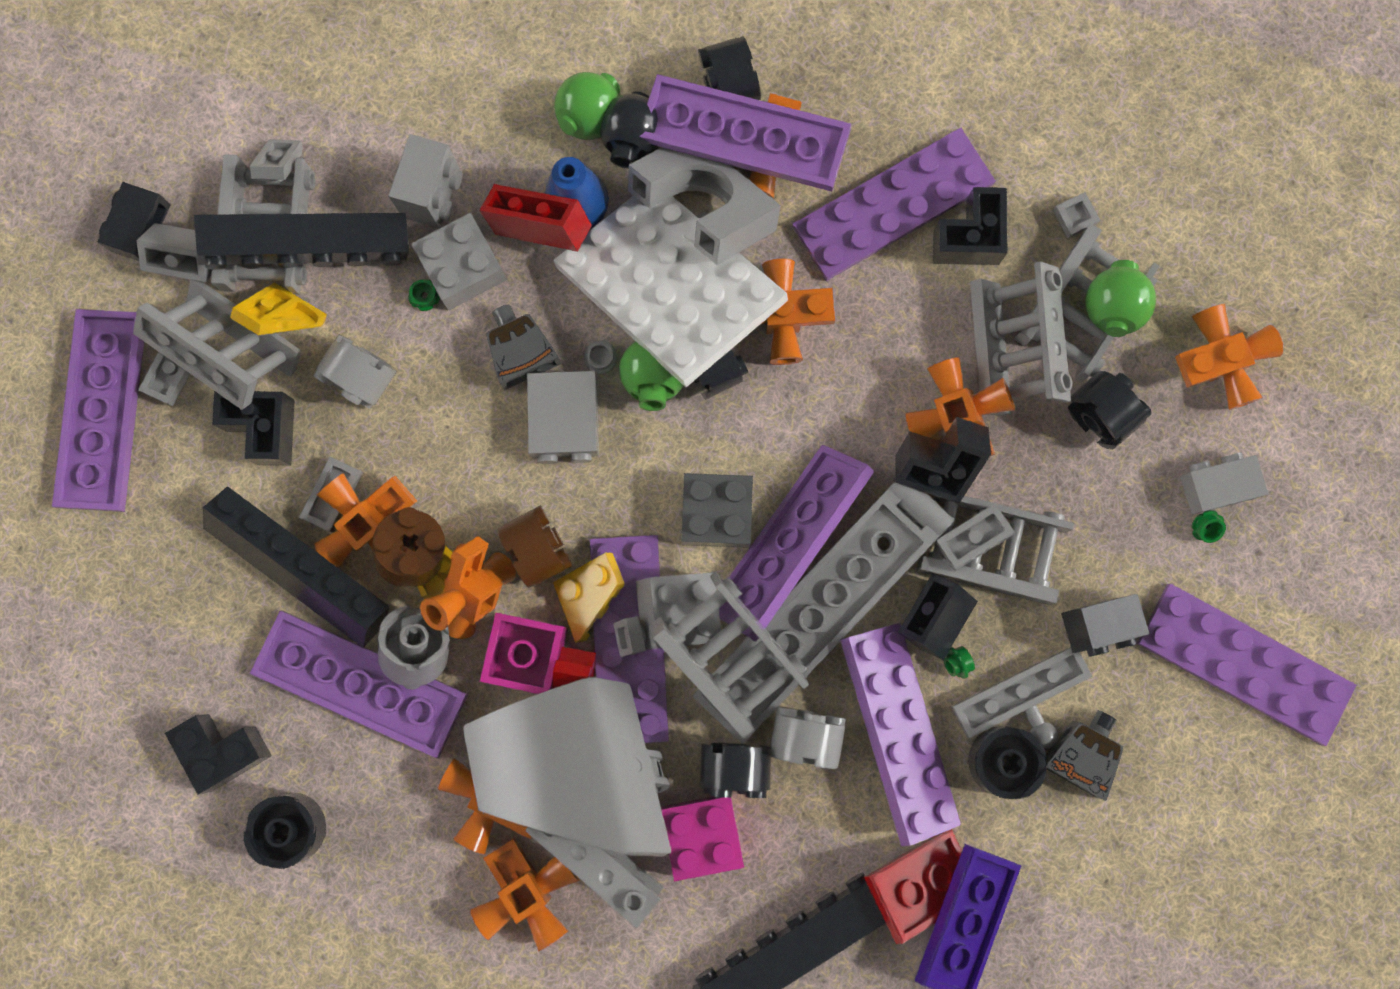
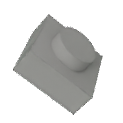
[1053,192,1101,239]
[613,616,646,657]

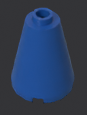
[545,157,609,228]

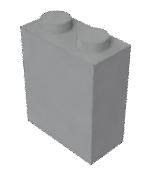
[527,371,599,464]

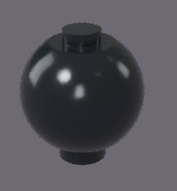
[600,91,659,169]

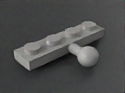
[951,647,1093,750]

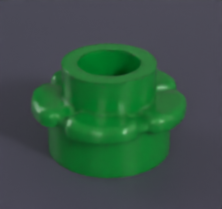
[408,279,441,311]
[1191,510,1226,543]
[944,646,975,679]

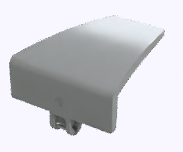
[463,677,671,856]

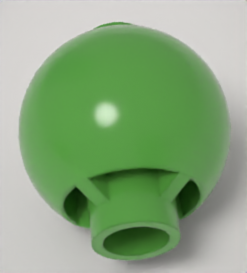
[554,72,620,140]
[1085,260,1156,337]
[619,341,683,411]

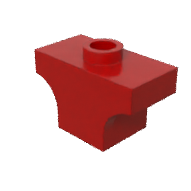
[553,647,596,689]

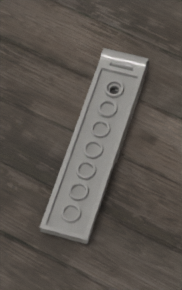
[692,481,954,744]

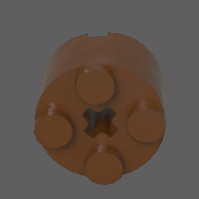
[497,505,573,588]
[373,507,445,587]

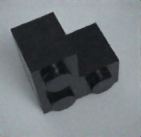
[933,187,1008,265]
[212,391,295,466]
[895,417,991,503]
[165,714,272,795]

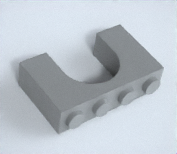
[628,147,781,265]

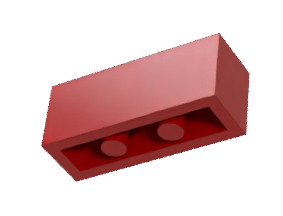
[479,184,592,252]

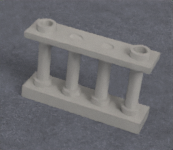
[211,155,315,295]
[1013,223,1160,382]
[970,261,1072,416]
[133,280,302,410]
[916,495,1074,605]
[649,571,809,738]
[525,827,664,929]

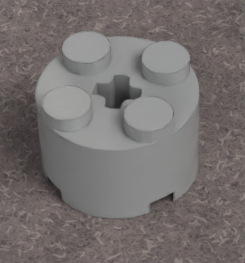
[313,334,397,409]
[378,606,450,690]
[770,707,846,769]

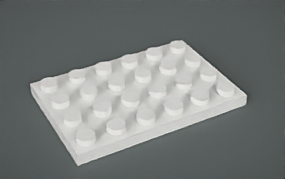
[553,195,788,387]

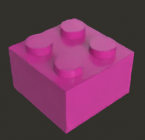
[480,612,568,694]
[661,797,744,882]

